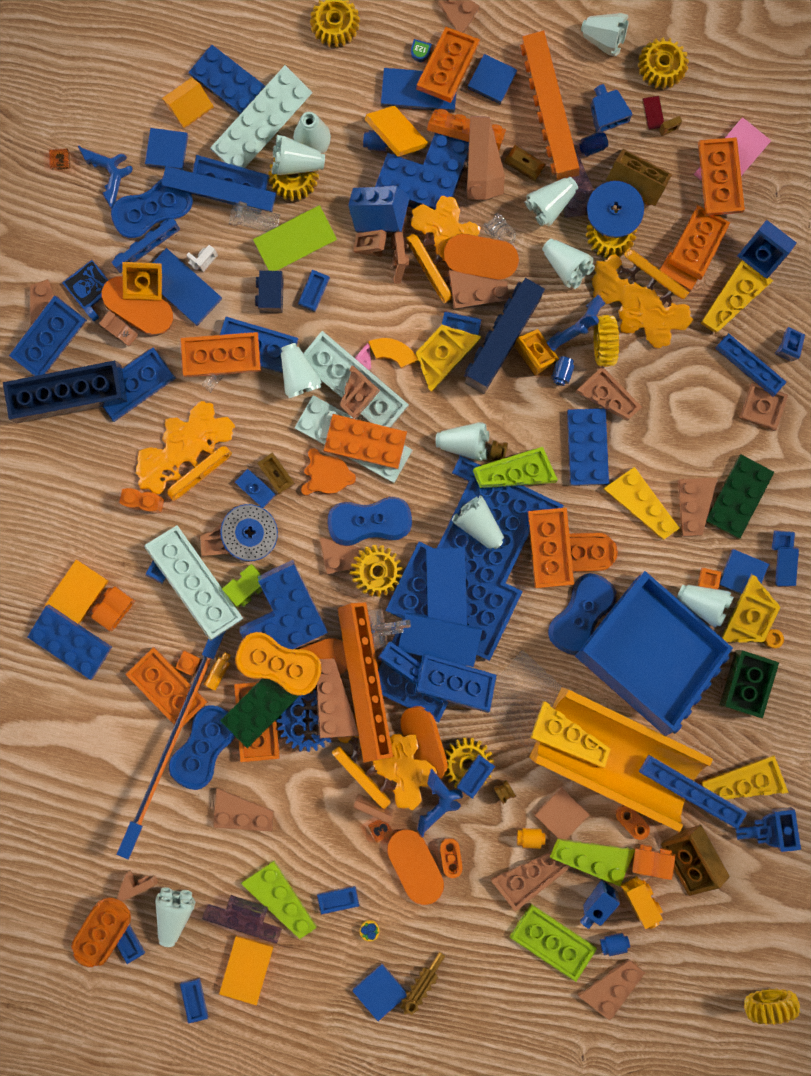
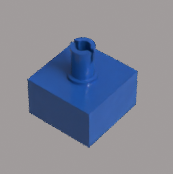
[737,220,797,279]

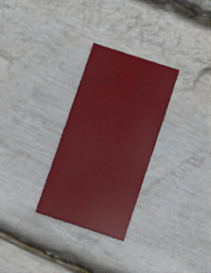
[643,96,664,130]

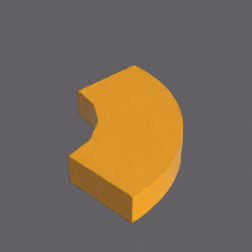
[368,338,418,369]

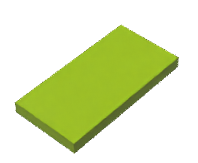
[253,205,337,271]
[510,904,597,982]

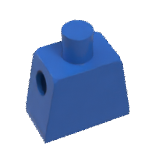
[590,84,633,134]
[580,879,620,929]

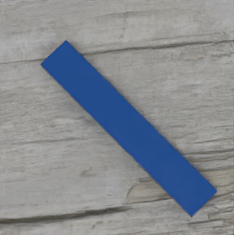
[161,166,276,212]
[639,755,747,830]

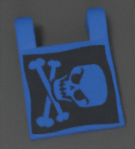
[62,260,108,321]

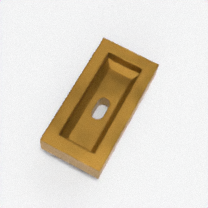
[504,145,546,182]
[257,452,295,495]

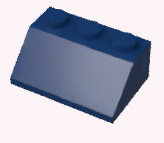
[348,186,410,233]

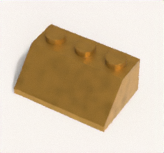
[605,149,672,206]
[661,824,730,896]

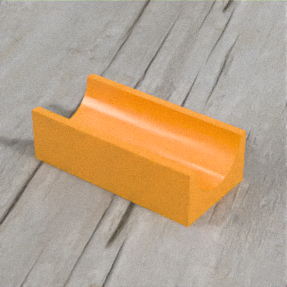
[529,687,713,832]

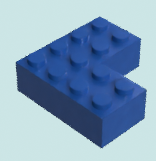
[375,133,469,210]
[240,560,328,649]

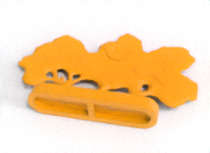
[136,401,235,501]

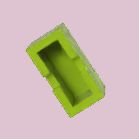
[222,564,263,607]

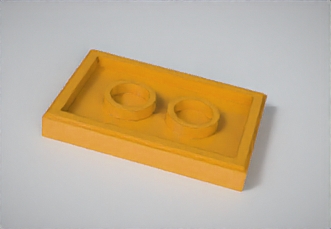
[364,106,428,157]
[43,559,109,625]
[219,935,274,1006]

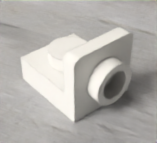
[186,245,218,272]

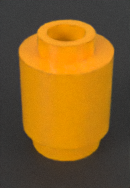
[517,828,545,849]

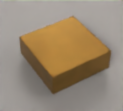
[659,115,682,136]

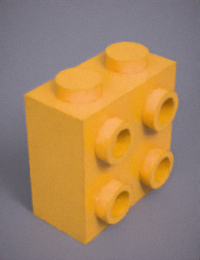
[621,876,663,929]

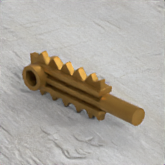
[399,951,446,1016]

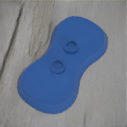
[111,179,193,238]
[328,497,412,546]
[548,573,616,655]
[169,705,235,790]

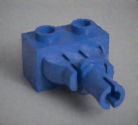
[735,807,801,852]

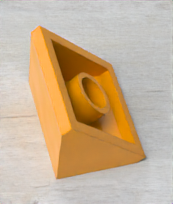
[162,77,214,128]
[122,262,162,300]
[514,329,559,376]

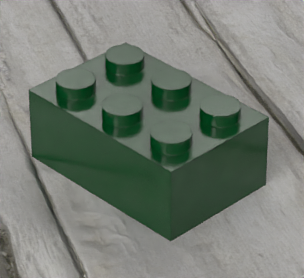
[719,650,779,719]

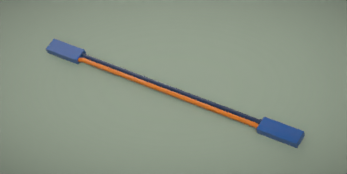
[116,631,226,860]

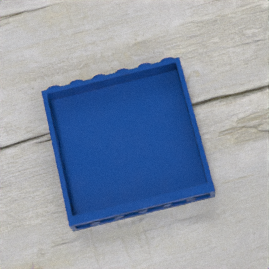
[575,571,733,736]

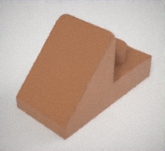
[353,230,387,257]
[117,870,158,901]

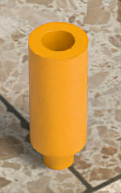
[203,652,231,691]

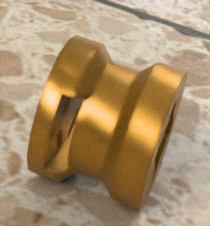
[489,440,508,460]
[493,780,517,805]

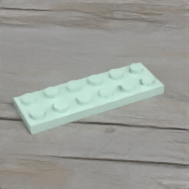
[210,65,313,168]
[304,331,409,428]
[295,395,413,483]
[144,526,243,641]

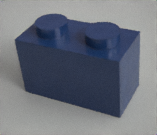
[255,270,284,313]

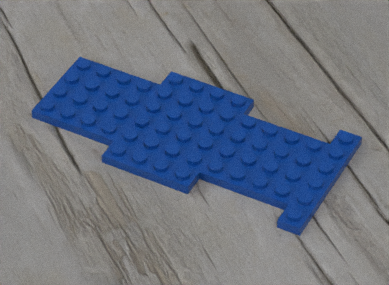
[378,456,564,723]

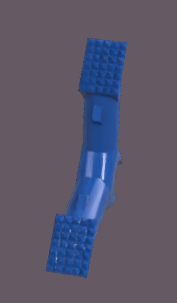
[78,145,133,209]
[546,295,605,351]
[417,769,463,837]

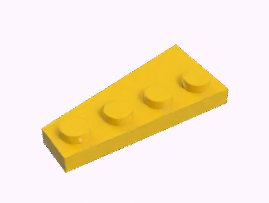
[700,260,773,334]
[603,467,680,540]
[530,701,611,768]
[701,755,789,800]

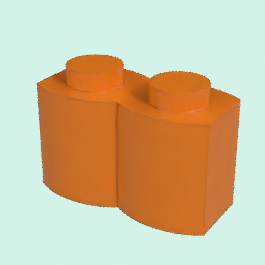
[119,488,164,514]
[91,586,136,631]
[632,844,676,880]

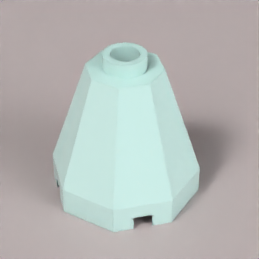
[581,13,629,57]

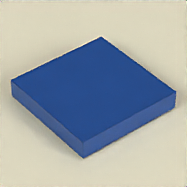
[467,54,517,105]
[145,128,188,170]
[719,549,769,594]
[352,963,406,1021]

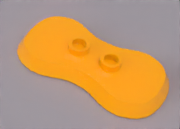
[235,632,322,695]

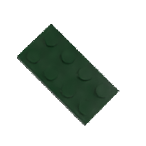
[706,454,775,539]
[220,678,300,749]

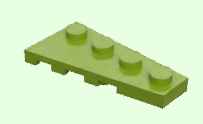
[473,447,558,488]
[550,839,635,886]
[241,860,317,939]

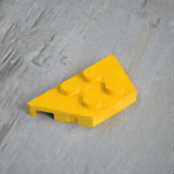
[416,325,481,392]
[721,574,781,643]

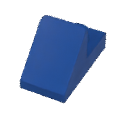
[775,327,805,362]

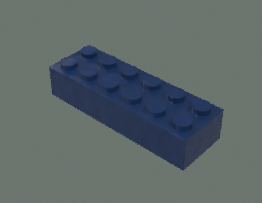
[464,277,545,394]
[3,360,128,423]

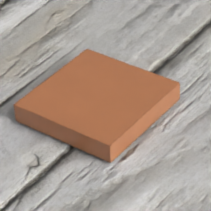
[739,382,788,431]
[534,787,590,839]
[353,794,393,823]

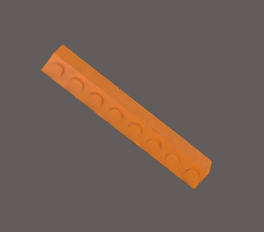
[520,30,579,181]
[337,602,393,763]

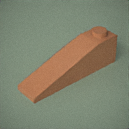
[466,116,505,200]

